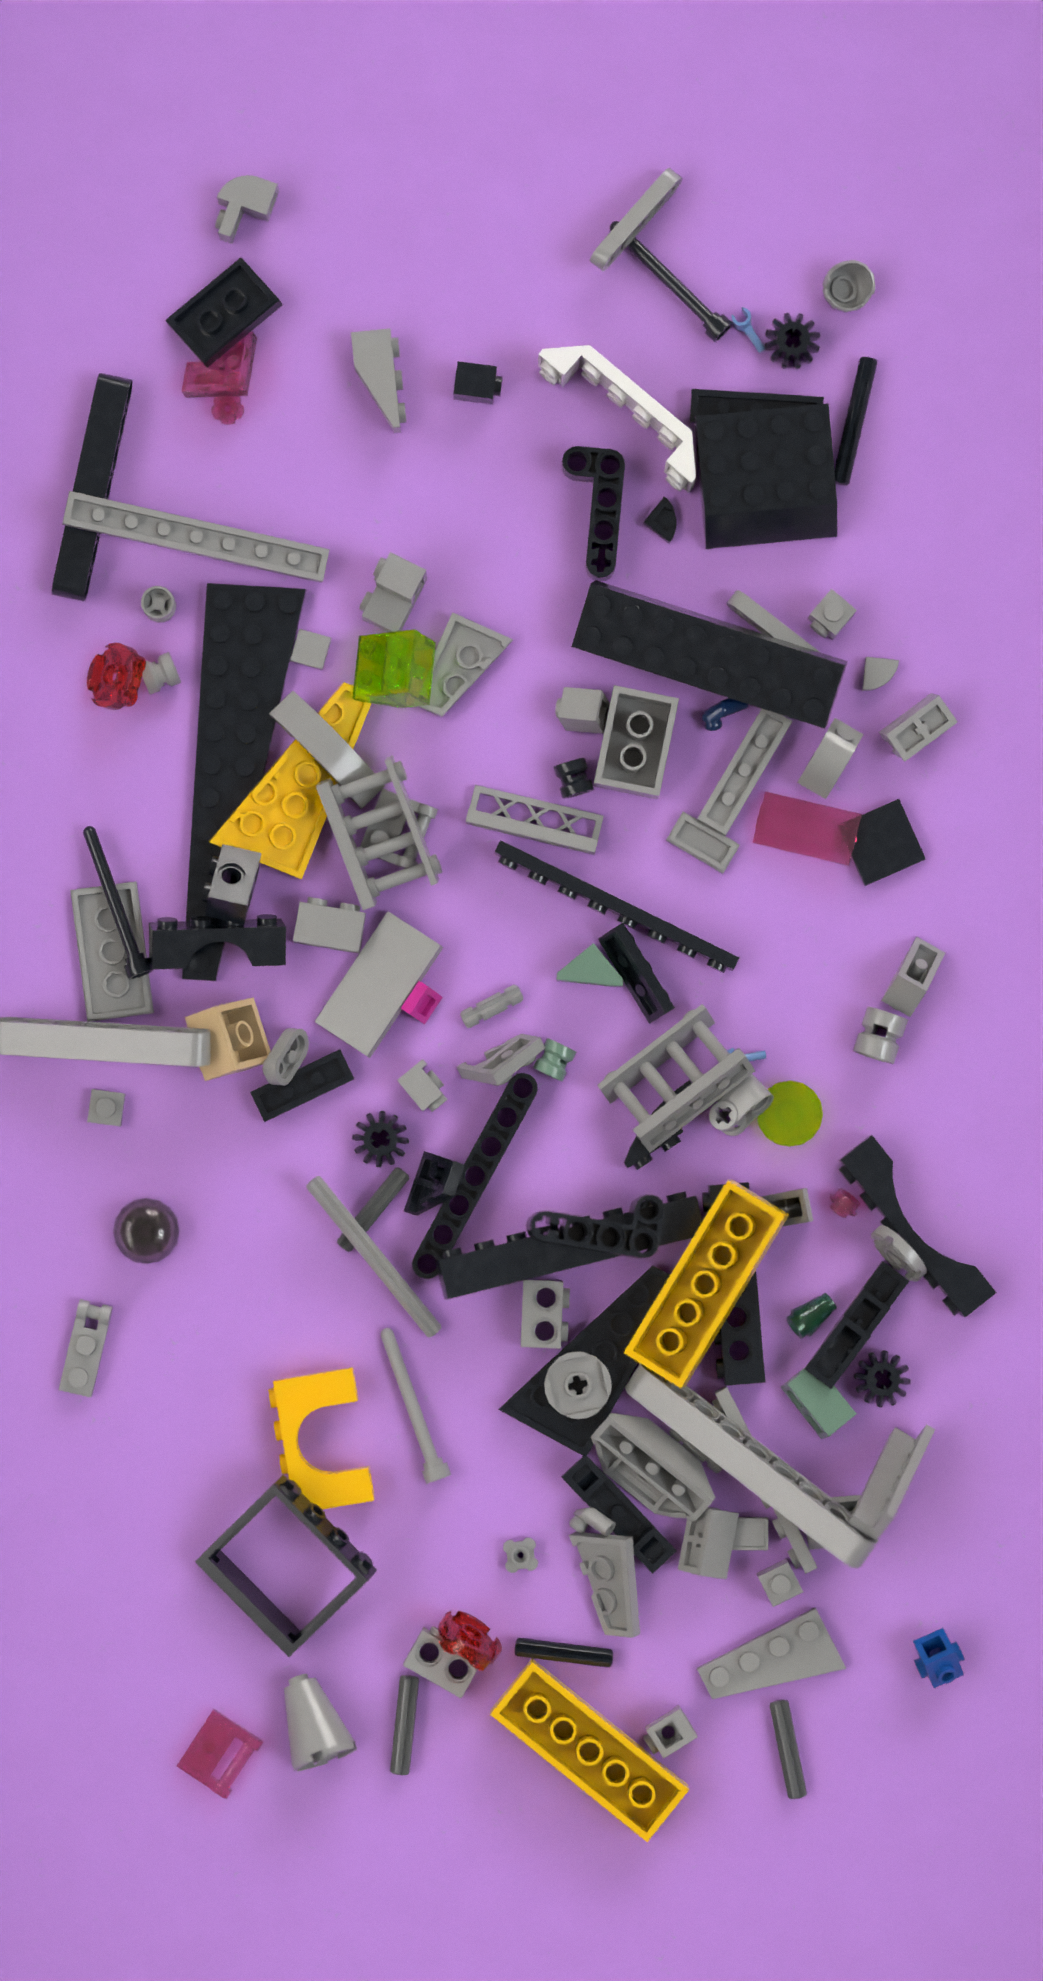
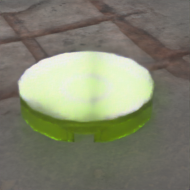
[757,1080,823,1147]

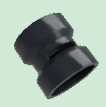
[554,758,594,799]

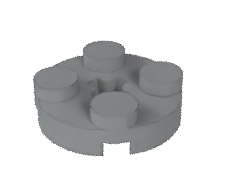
[544,1351,611,1419]

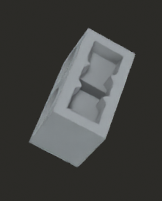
[521,1279,570,1349]
[403,1626,481,1698]

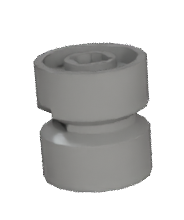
[853,1007,908,1064]

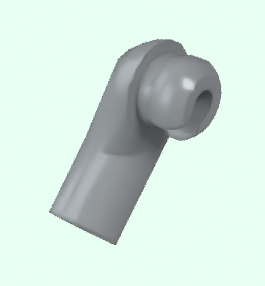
[569,1507,616,1537]

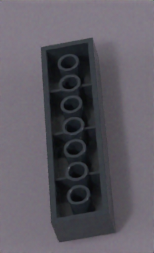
[571,580,848,729]

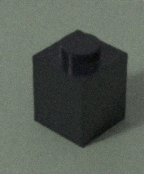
[453,361,503,405]

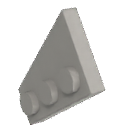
[412,612,513,717]

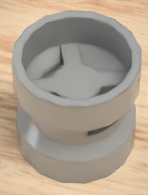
[141,586,176,623]
[138,652,181,695]

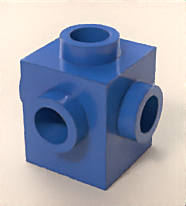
[913,1628,965,1688]

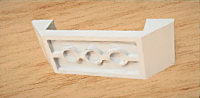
[538,345,696,493]

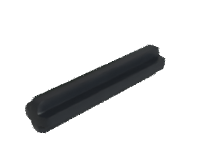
[514,1638,613,1668]

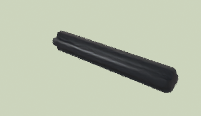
[834,357,878,486]

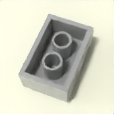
[593,685,679,799]

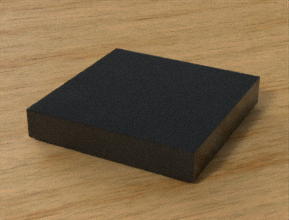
[838,799,926,886]

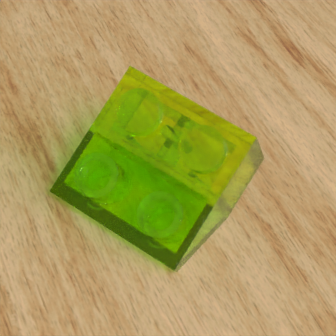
[352,629,436,708]

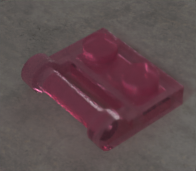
[177,1709,263,1799]

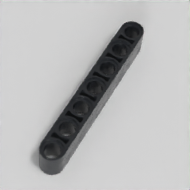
[52,373,133,601]
[412,1073,538,1279]

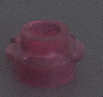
[211,393,244,425]
[829,1188,860,1218]

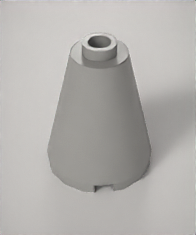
[284,1674,357,1772]

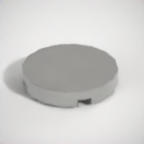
[871,1225,927,1282]

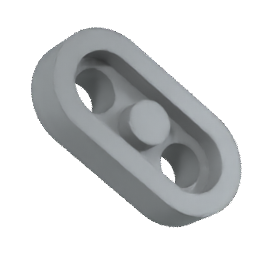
[263,1028,309,1085]

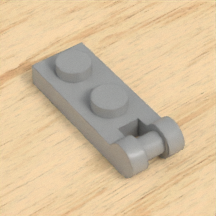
[59,1299,113,1398]

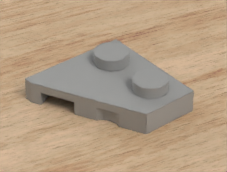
[456,1034,545,1086]

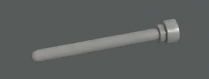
[381,1328,451,1484]

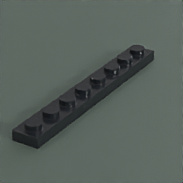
[495,840,739,973]

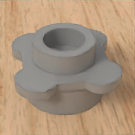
[503,1537,538,1573]

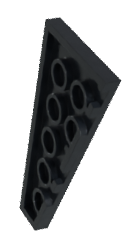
[498,1265,670,1456]

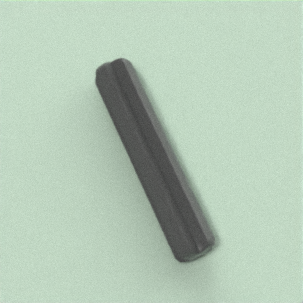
[337,1167,409,1252]
[390,1675,419,1775]
[769,1699,807,1799]

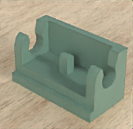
[781,1367,856,1439]

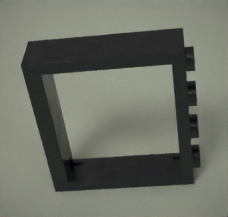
[195,1475,377,1657]

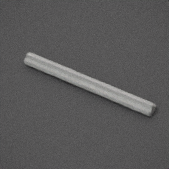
[306,1176,442,1338]

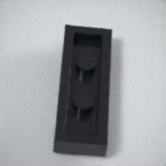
[598,923,675,1024]
[250,1049,355,1122]

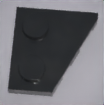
[404,1151,465,1216]

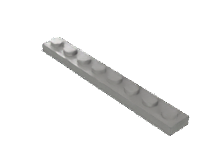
[62,491,330,583]

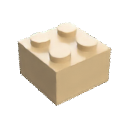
[185,997,271,1081]

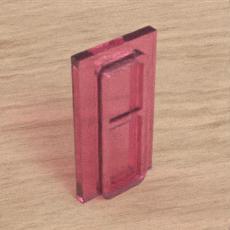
[752,791,862,866]

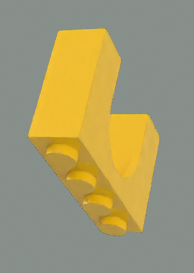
[268,1367,375,1509]

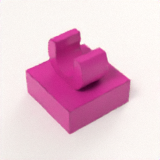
[401,981,443,1025]

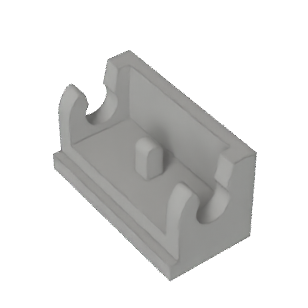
[878,693,958,762]
[678,1507,739,1579]

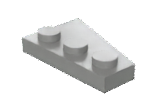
[569,1532,640,1638]

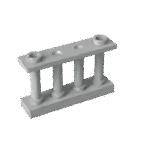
[316,755,442,910]
[597,1004,755,1153]

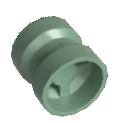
[533,1038,577,1082]

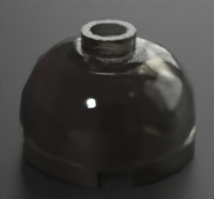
[113,1198,180,1264]

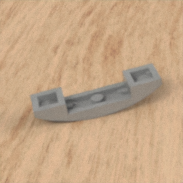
[269,691,385,809]

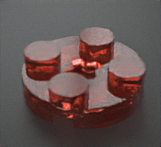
[87,642,146,710]
[438,1611,502,1671]

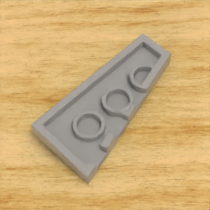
[697,1608,846,1699]

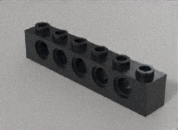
[702,1182,766,1386]

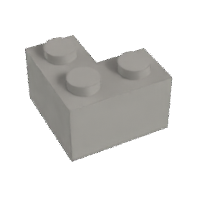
[359,552,427,637]

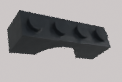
[149,914,286,970]

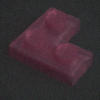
[182,331,257,398]

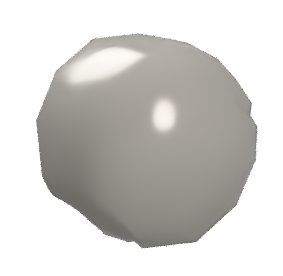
[822,260,876,312]

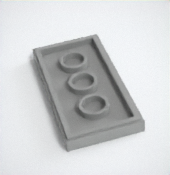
[70,881,154,1022]
[315,911,444,1058]

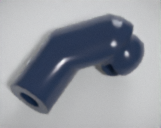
[702,698,748,731]

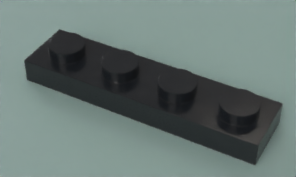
[689,389,824,423]

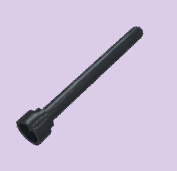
[610,221,733,342]
[83,826,153,980]

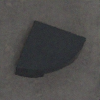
[643,496,677,544]

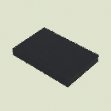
[165,257,283,368]

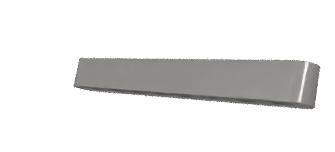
[625,1363,879,1568]

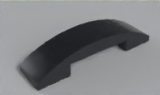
[561,1454,677,1574]

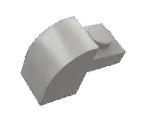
[215,175,279,244]
[797,718,864,799]

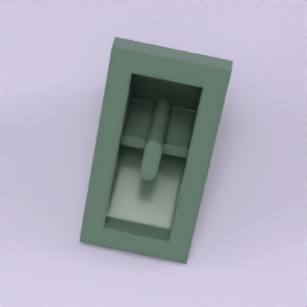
[556,943,623,988]

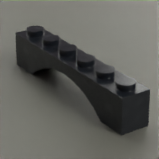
[839,1135,997,1317]

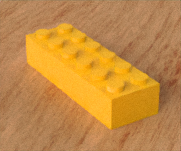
[624,1179,790,1388]
[490,1658,689,1842]

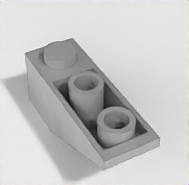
[351,329,406,433]

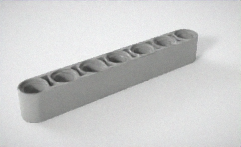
[0,1017,211,1067]

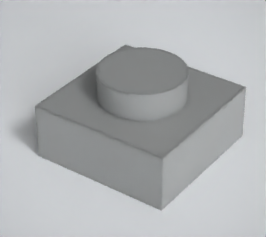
[87,1089,126,1127]

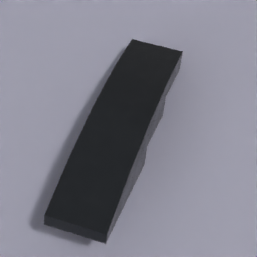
[804,1261,909,1389]

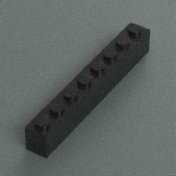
[435,1191,703,1300]

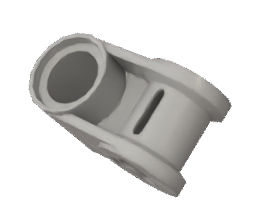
[709,1074,774,1136]

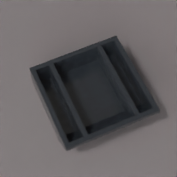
[694,403,837,549]

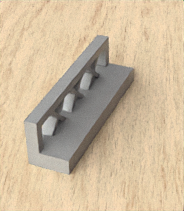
[466,785,604,855]
[848,1424,935,1541]

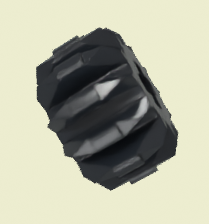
[764,313,820,370]
[352,1111,409,1168]
[853,1350,911,1407]

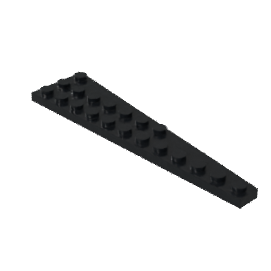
[182,583,306,981]

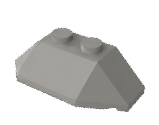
[591,1413,715,1521]

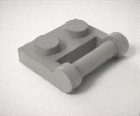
[361,788,438,869]

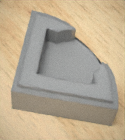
[862,657,899,691]

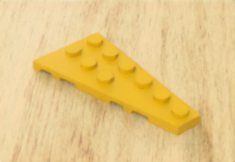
[209,682,375,879]

